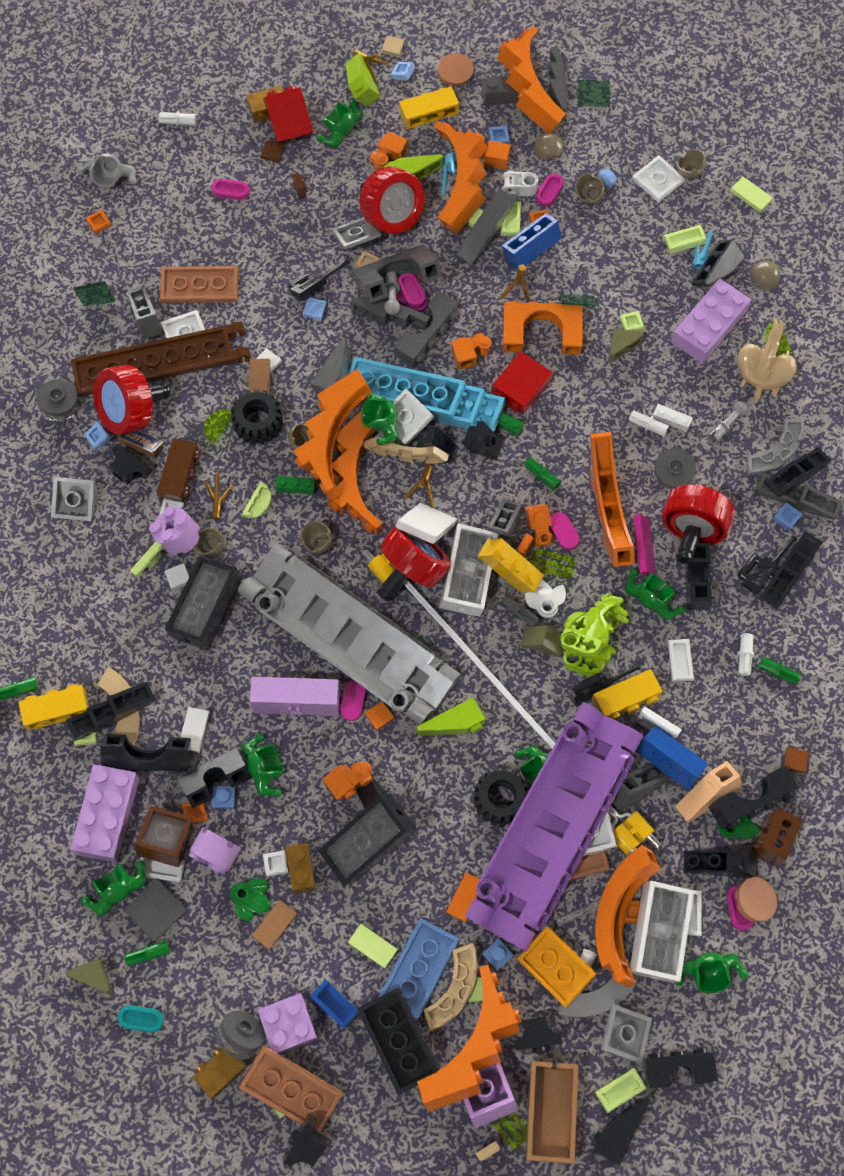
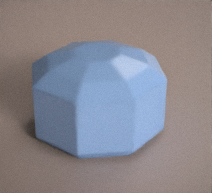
[598,169,617,188]

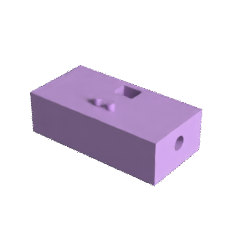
[250,677,340,716]

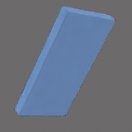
[378,918,460,1021]

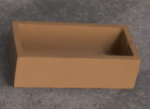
[525,1061,578,1164]

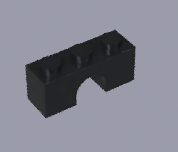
[686,543,712,610]
[177,748,251,809]
[642,1048,718,1089]

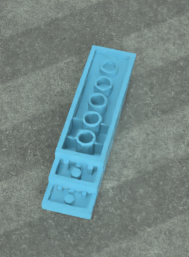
[348,357,506,432]

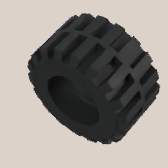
[231,389,283,445]
[474,767,529,827]

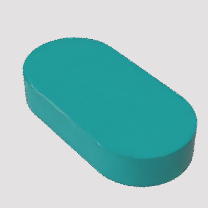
[118,1005,164,1033]

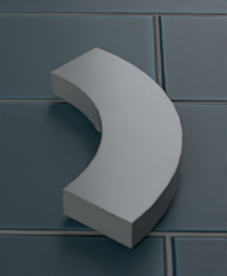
[746,419,804,476]
[558,964,640,1018]

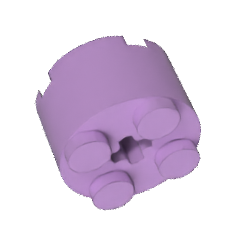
[150,506,200,556]
[189,827,241,874]

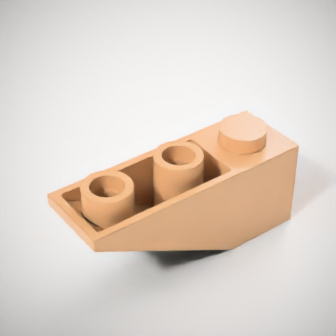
[675,761,742,823]

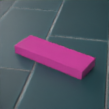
[633,514,656,577]

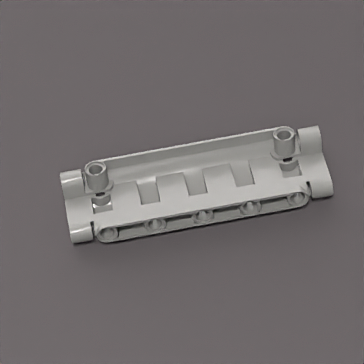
[238,543,461,725]

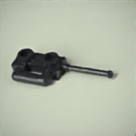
[288,259,350,301]
[737,536,797,595]
[570,664,641,707]

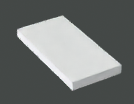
[396,503,457,544]

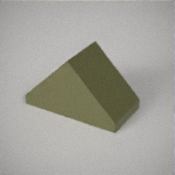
[608,328,644,363]
[521,625,563,657]
[66,959,112,996]

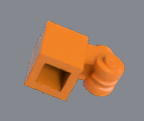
[369,131,408,170]
[451,333,492,370]
[523,503,553,548]
[322,762,373,800]

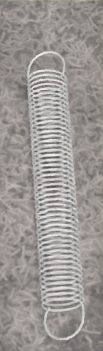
[550,899,600,928]

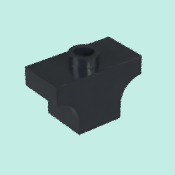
[463,421,503,460]
[416,425,456,462]
[109,444,151,485]
[514,1016,562,1053]
[283,1114,327,1167]

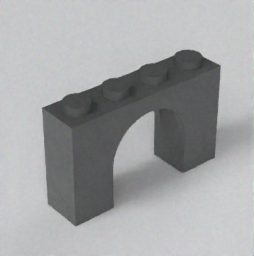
[352,244,442,303]

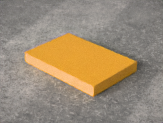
[517,926,597,1008]

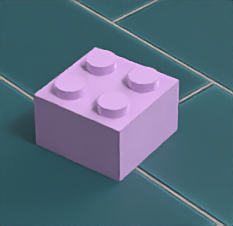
[258,993,318,1055]
[464,1063,519,1128]

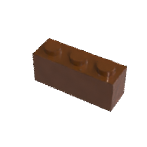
[157,438,201,502]

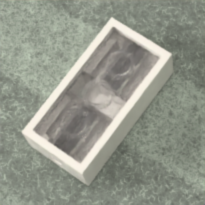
[439,523,498,616]
[630,881,694,983]

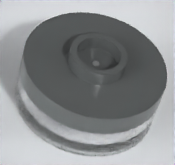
[37,379,79,422]
[653,448,696,491]
[215,1011,265,1060]

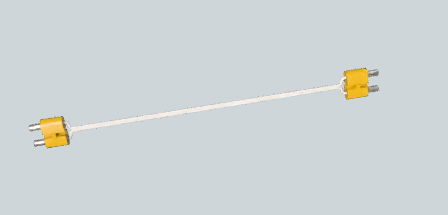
[362,537,662,855]

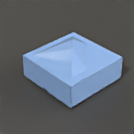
[390,62,415,81]
[303,297,327,321]
[84,421,112,450]

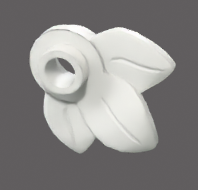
[525,580,566,618]

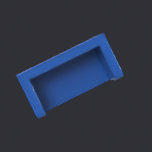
[310,979,359,1030]

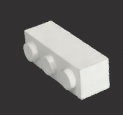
[653,404,693,432]

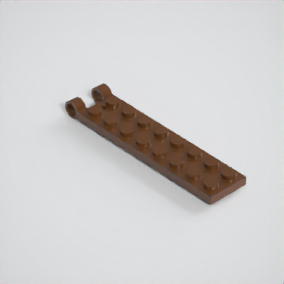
[71,322,251,397]

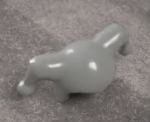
[77,153,137,188]

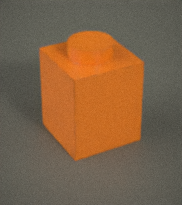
[482,140,511,170]

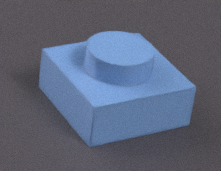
[488,126,510,144]
[773,502,803,531]
[212,786,235,809]
[482,939,514,971]

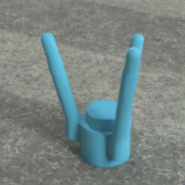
[441,153,457,195]
[692,231,713,270]

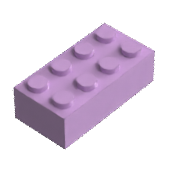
[671,278,752,364]
[70,764,140,863]

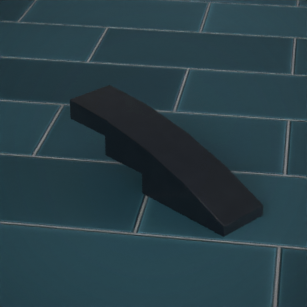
[764,446,832,498]
[760,531,823,609]
[66,681,155,741]

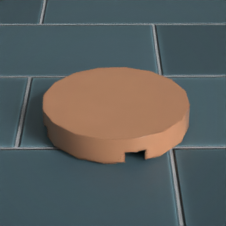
[438,53,474,86]
[735,877,777,922]

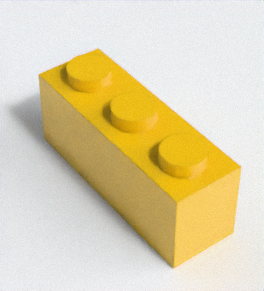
[399,86,459,129]
[478,538,544,592]
[592,669,663,720]
[19,684,89,731]

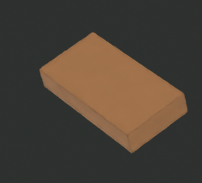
[248,358,271,395]
[252,900,297,950]

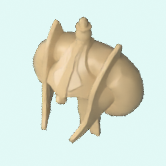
[737,318,797,403]

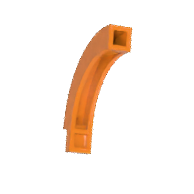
[595,845,661,988]

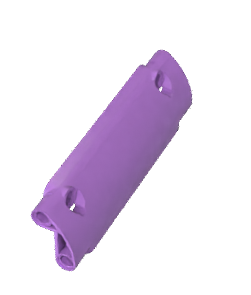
[465,702,643,951]

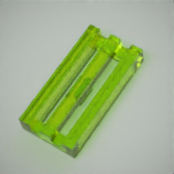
[531,548,575,579]
[490,1113,527,1151]

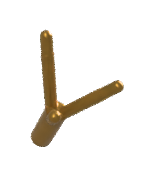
[353,50,389,83]
[499,265,530,300]
[404,464,435,508]
[204,472,233,519]

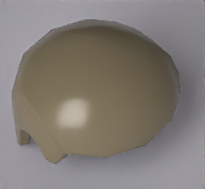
[534,132,564,161]
[677,149,706,179]
[574,173,605,204]
[750,260,780,290]
[288,424,310,450]
[299,521,333,555]
[193,528,225,559]

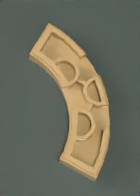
[364,437,449,464]
[97,667,140,745]
[423,943,478,1032]

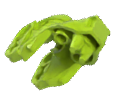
[561,593,629,677]

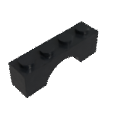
[100,734,191,773]
[708,765,800,830]

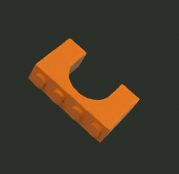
[503,301,583,355]

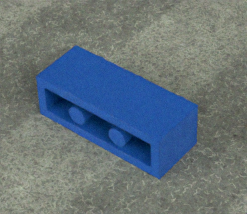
[502,213,562,270]
[635,725,708,791]

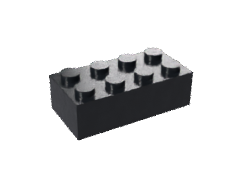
[357,987,440,1095]

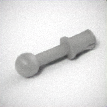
[384,271,400,315]
[707,401,748,444]

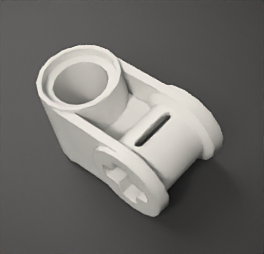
[502,171,538,196]

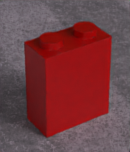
[263,85,313,143]
[491,351,553,414]

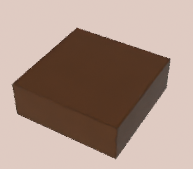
[260,140,284,163]
[292,173,306,200]

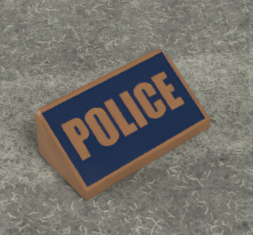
[118,431,164,459]

